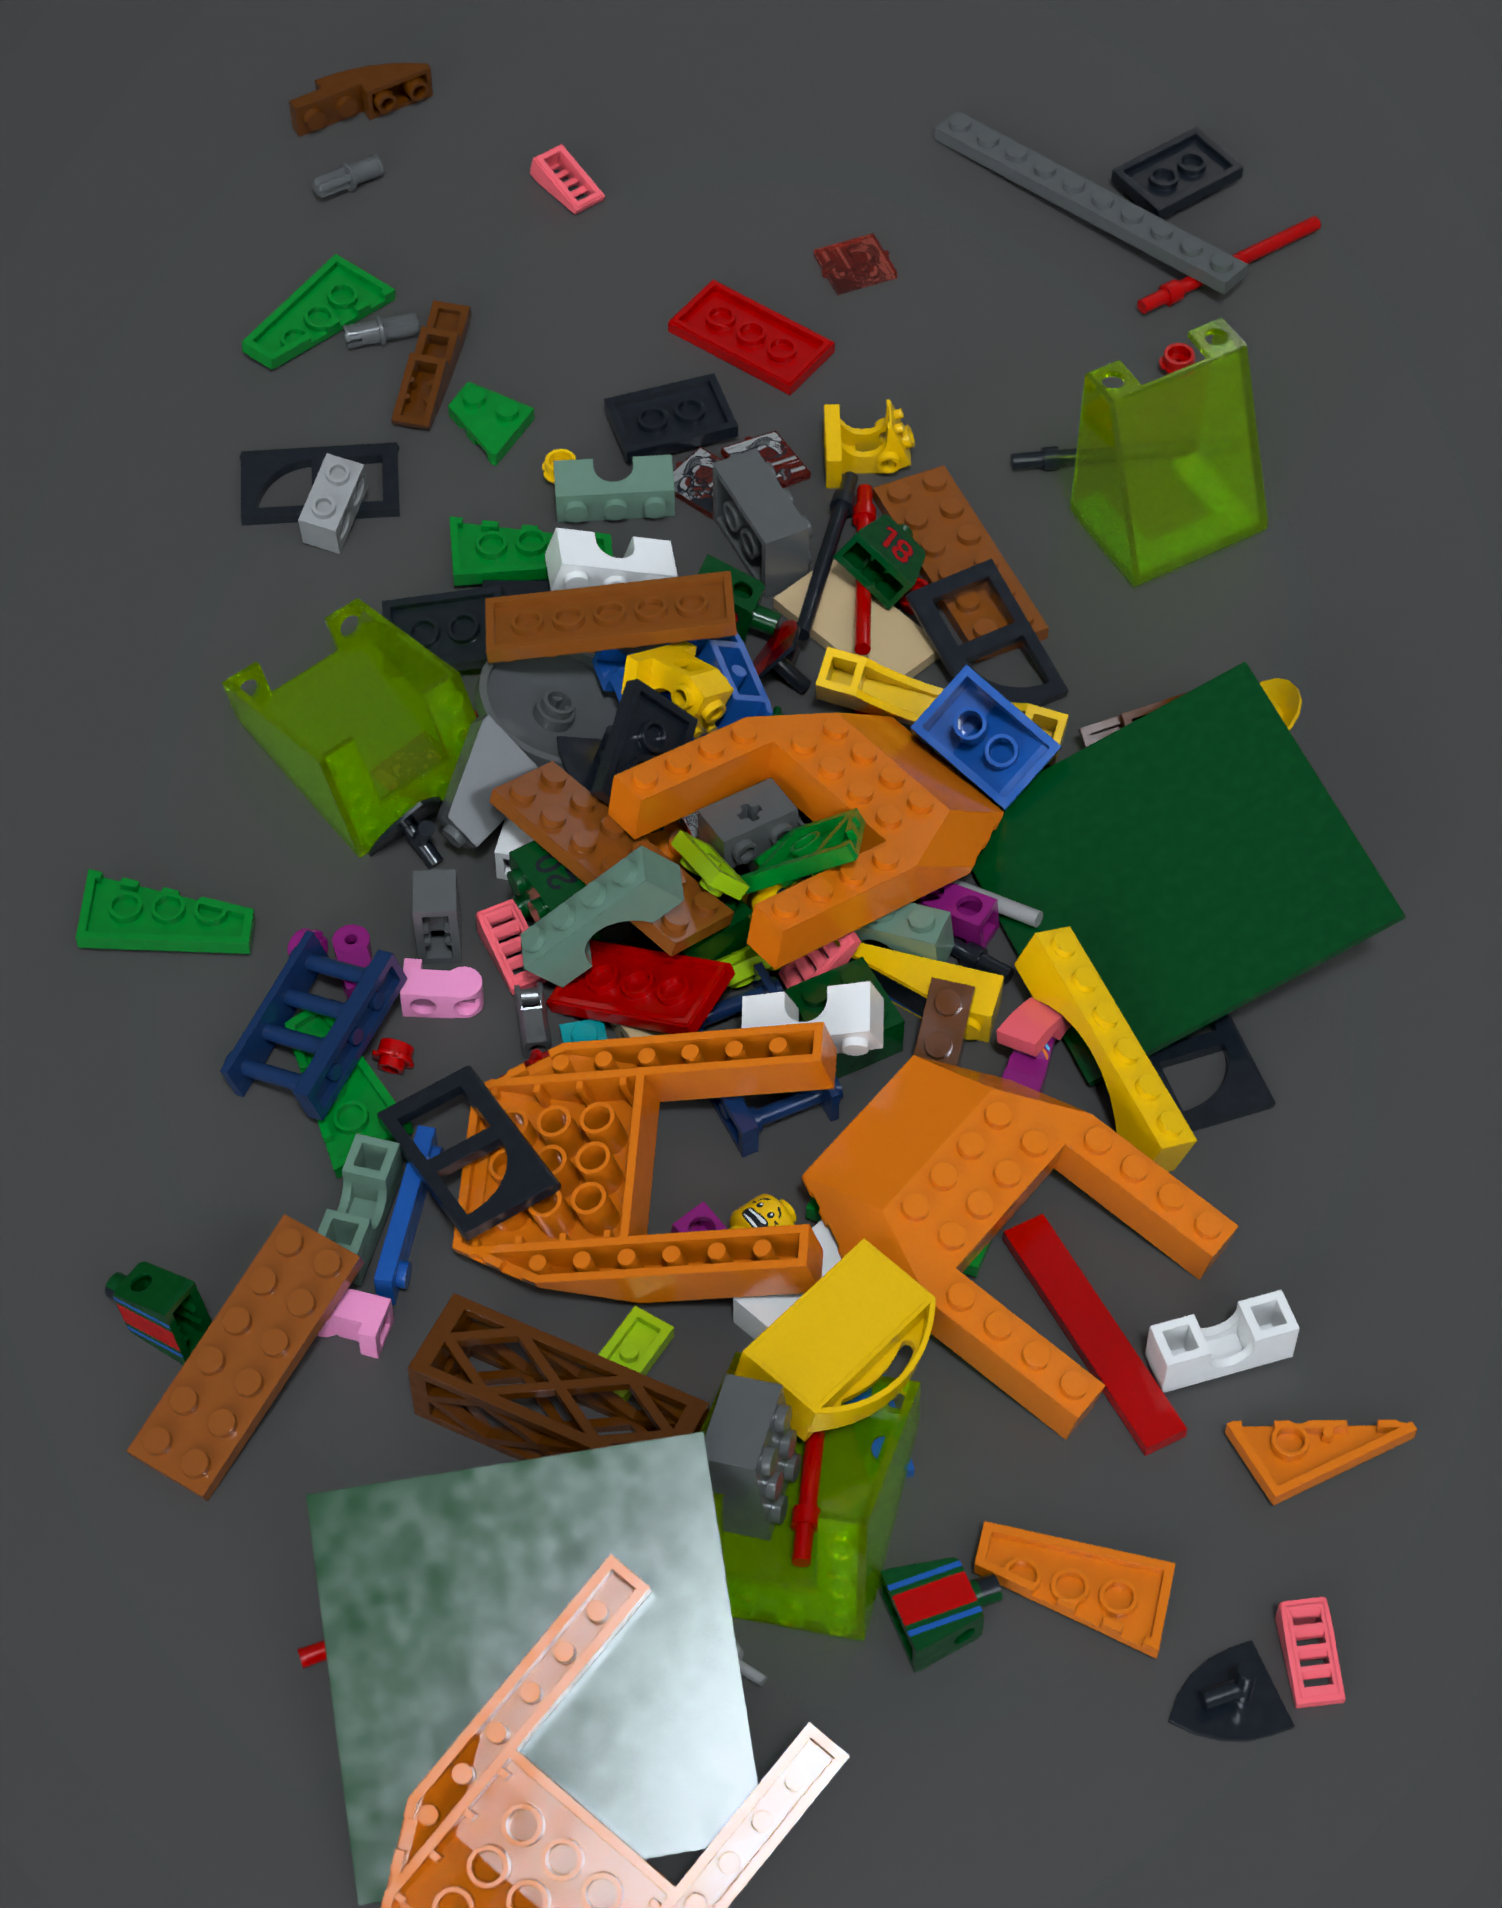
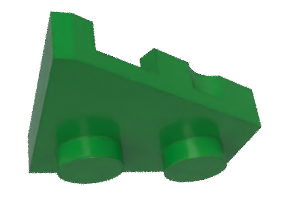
[448,381,535,466]

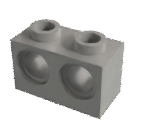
[298,453,368,554]

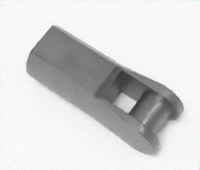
[514,982,552,1059]

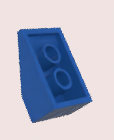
[910,664,1062,811]

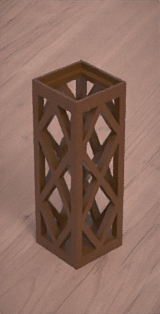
[408,1293,710,1461]

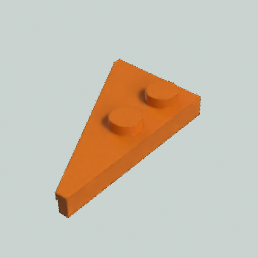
[1225,1420,1417,1506]

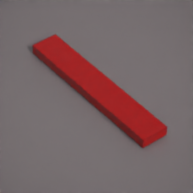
[1002,1214,1187,1456]

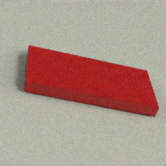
[668,279,835,396]
[546,939,735,1034]

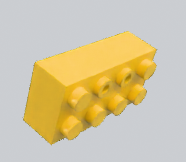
[734,1238,936,1442]

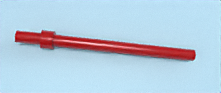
[1137,216,1321,314]
[853,484,876,655]
[791,1430,826,1567]

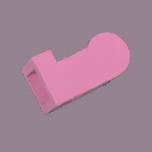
[400,958,484,1019]
[317,1288,394,1359]

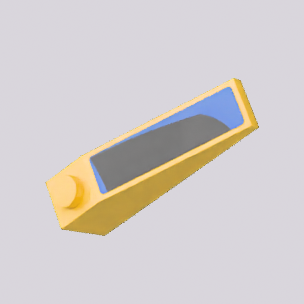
[834,940,1004,1043]

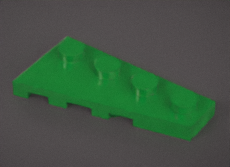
[242,254,396,370]
[449,516,613,586]
[76,869,256,954]
[284,1010,414,1179]

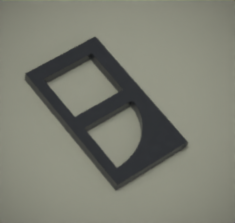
[240,442,400,526]
[905,558,1069,707]
[1148,1013,1276,1132]
[377,1066,562,1242]

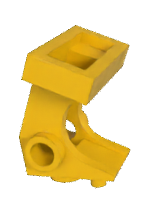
[823,400,915,488]
[621,641,734,739]

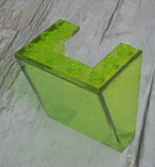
[1070,317,1268,587]
[222,597,477,858]
[700,1352,921,1641]

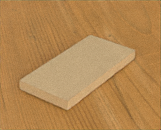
[773,559,940,678]

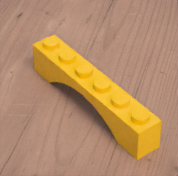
[815,646,1069,766]
[1014,926,1197,1172]

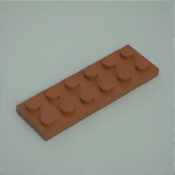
[873,465,1049,663]
[485,571,737,663]
[489,761,734,957]
[126,1214,365,1502]

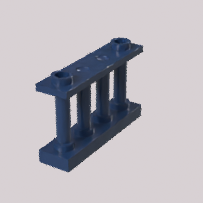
[220,930,408,1121]
[697,962,843,1158]

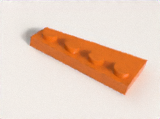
[974,1521,1176,1659]

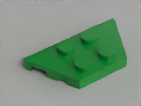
[740,808,866,895]

